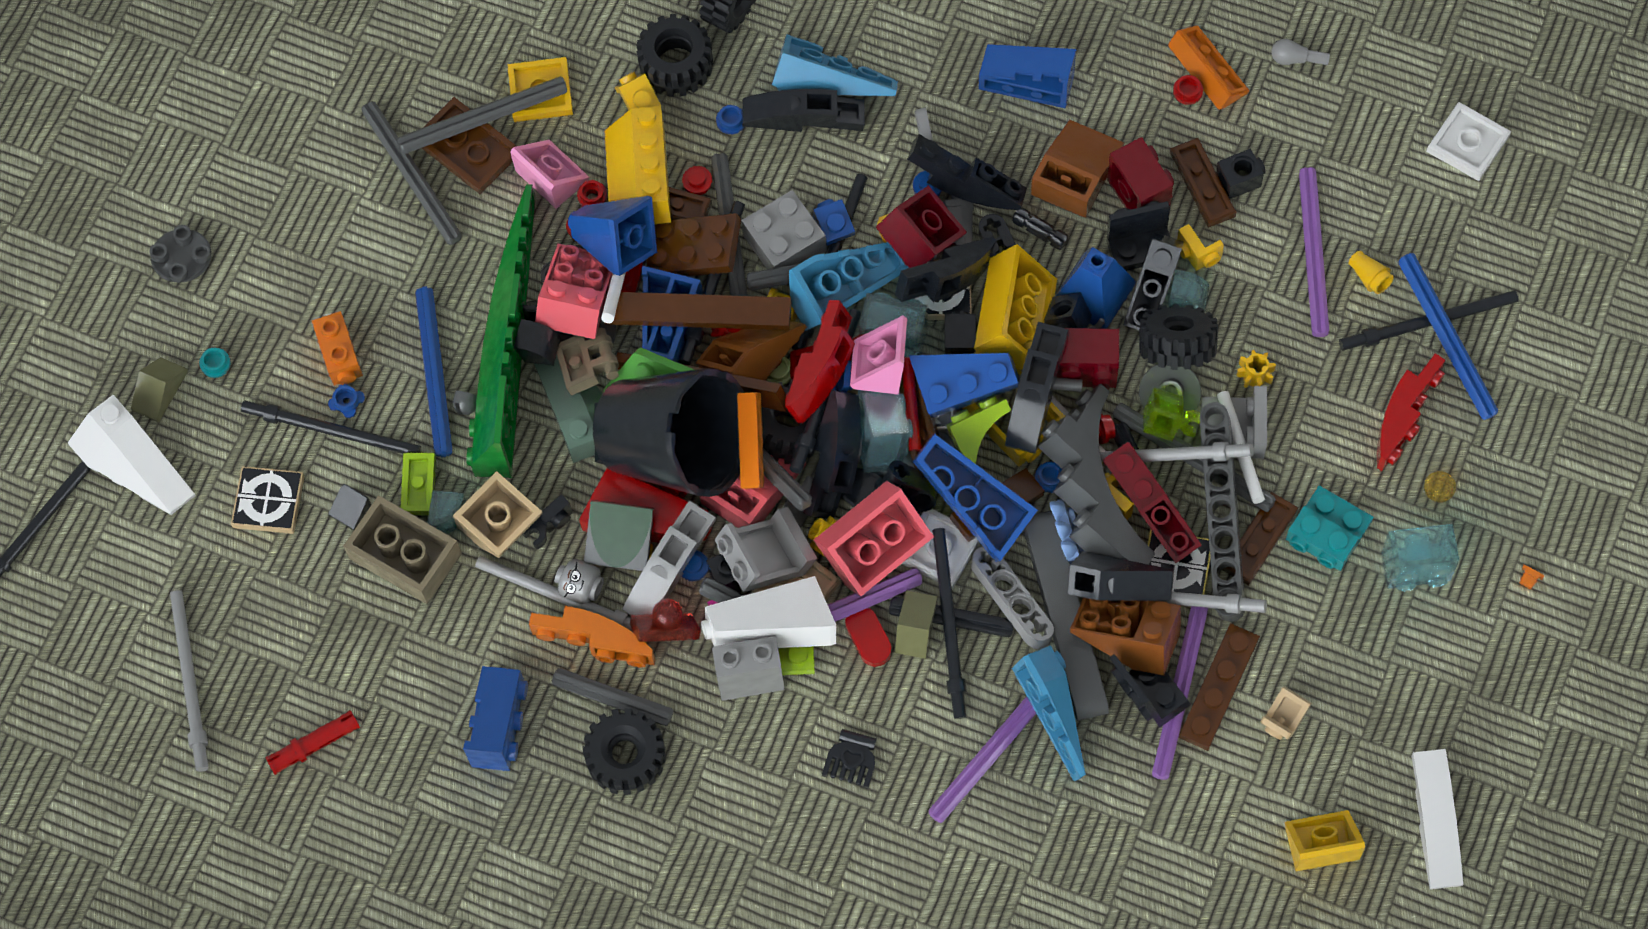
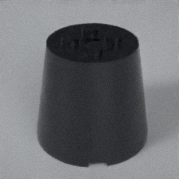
[593,368,744,497]

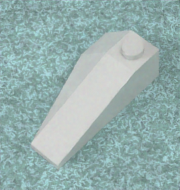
[68,395,196,515]

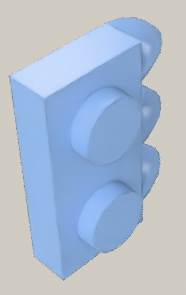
[1049,499,1084,564]

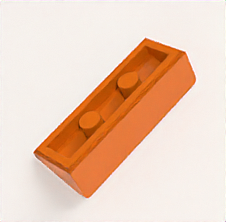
[1168,25,1249,110]
[737,392,764,489]

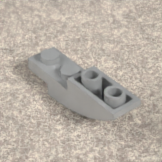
[622,501,717,626]

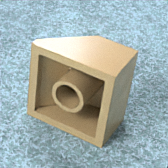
[453,471,543,558]

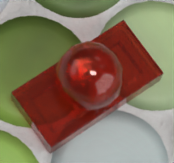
[630,598,701,642]

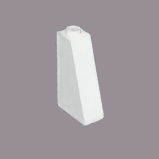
[701,576,836,648]

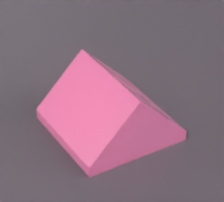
[510,140,590,209]
[850,315,907,395]

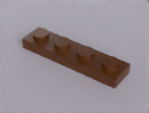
[1179,623,1260,751]

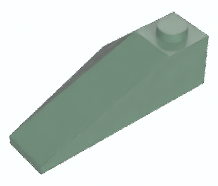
[534,355,602,463]

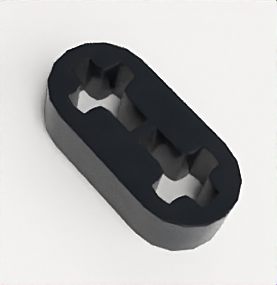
[978,214,1016,257]

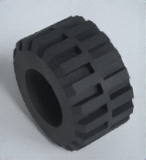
[636,14,713,97]

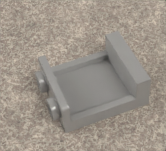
[715,506,817,592]
[712,636,785,701]

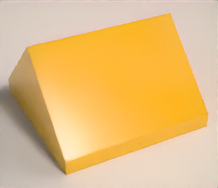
[1285,810,1365,871]

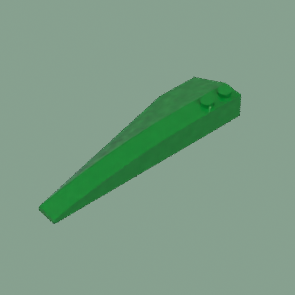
[466,184,536,478]

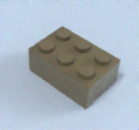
[343,495,462,604]

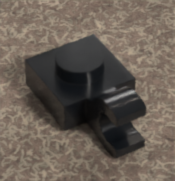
[523,494,572,550]

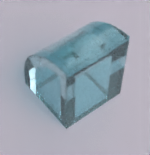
[1168,269,1209,313]
[427,490,467,534]

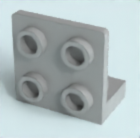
[1201,386,1267,459]

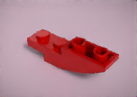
[785,300,855,423]
[1376,353,1445,471]

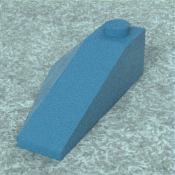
[772,34,898,96]
[789,242,909,330]
[1012,645,1086,782]

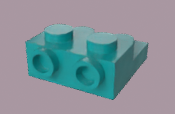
[1286,485,1374,571]

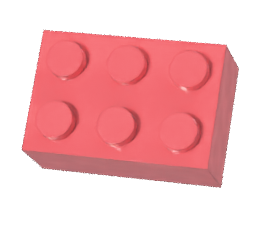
[814,481,934,596]

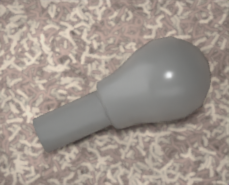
[1271,39,1330,65]

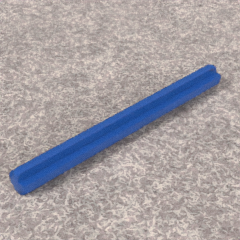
[1398,253,1498,420]
[415,286,453,458]

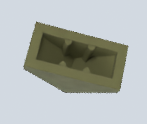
[131,357,188,423]
[895,590,938,659]

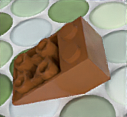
[1031,120,1124,218]
[695,320,807,380]
[1070,597,1181,675]

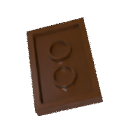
[422,97,517,195]
[646,213,741,276]

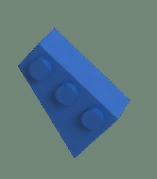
[979,44,1076,109]
[642,266,703,364]
[909,353,1020,418]
[463,666,528,771]

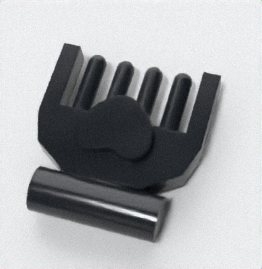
[822,729,877,789]

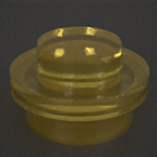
[1424,471,1456,502]

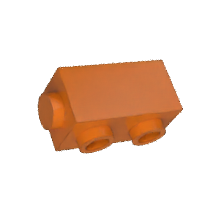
[312,311,363,386]

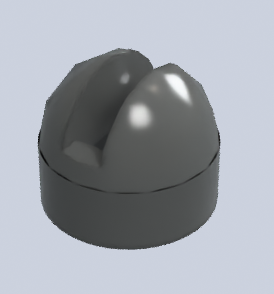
[453,391,477,415]

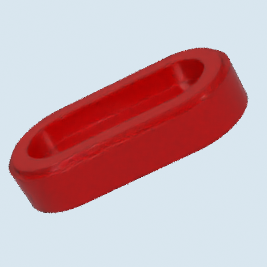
[845,608,891,667]

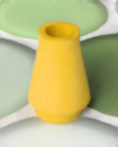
[1348,251,1394,294]

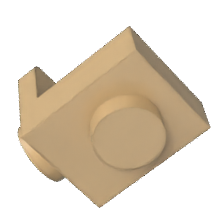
[1260,686,1312,740]

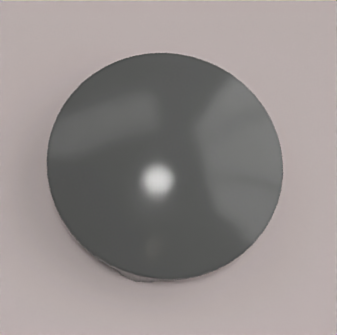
[149,225,212,283]

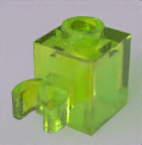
[1143,387,1200,441]

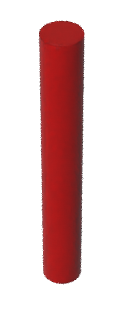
[902,357,922,452]

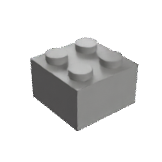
[741,190,827,269]

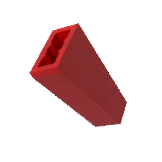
[579,468,712,543]

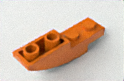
[529,606,655,668]

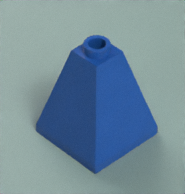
[568,196,657,276]
[1055,247,1136,329]

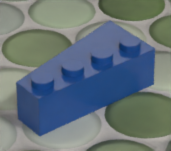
[913,434,1038,562]

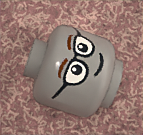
[554,559,604,604]

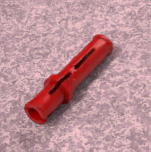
[265,710,360,775]

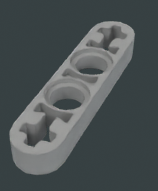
[971,547,1054,649]

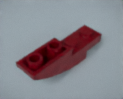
[1103,441,1202,563]

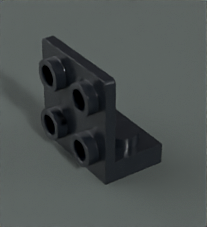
[1106,201,1170,271]
[1109,654,1191,728]

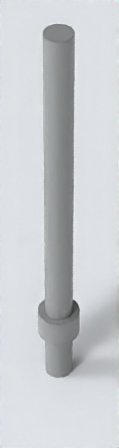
[1100,442,1254,464]
[475,556,651,638]
[170,590,209,772]
[1164,592,1267,614]

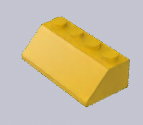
[604,106,671,224]
[974,244,1057,370]

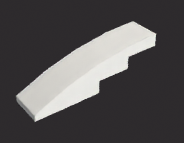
[1411,749,1463,889]

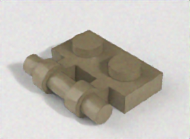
[557,328,619,396]

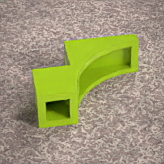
[946,395,1011,464]

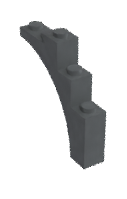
[1038,384,1155,564]

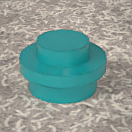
[199,348,231,378]

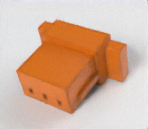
[1519,565,1544,589]

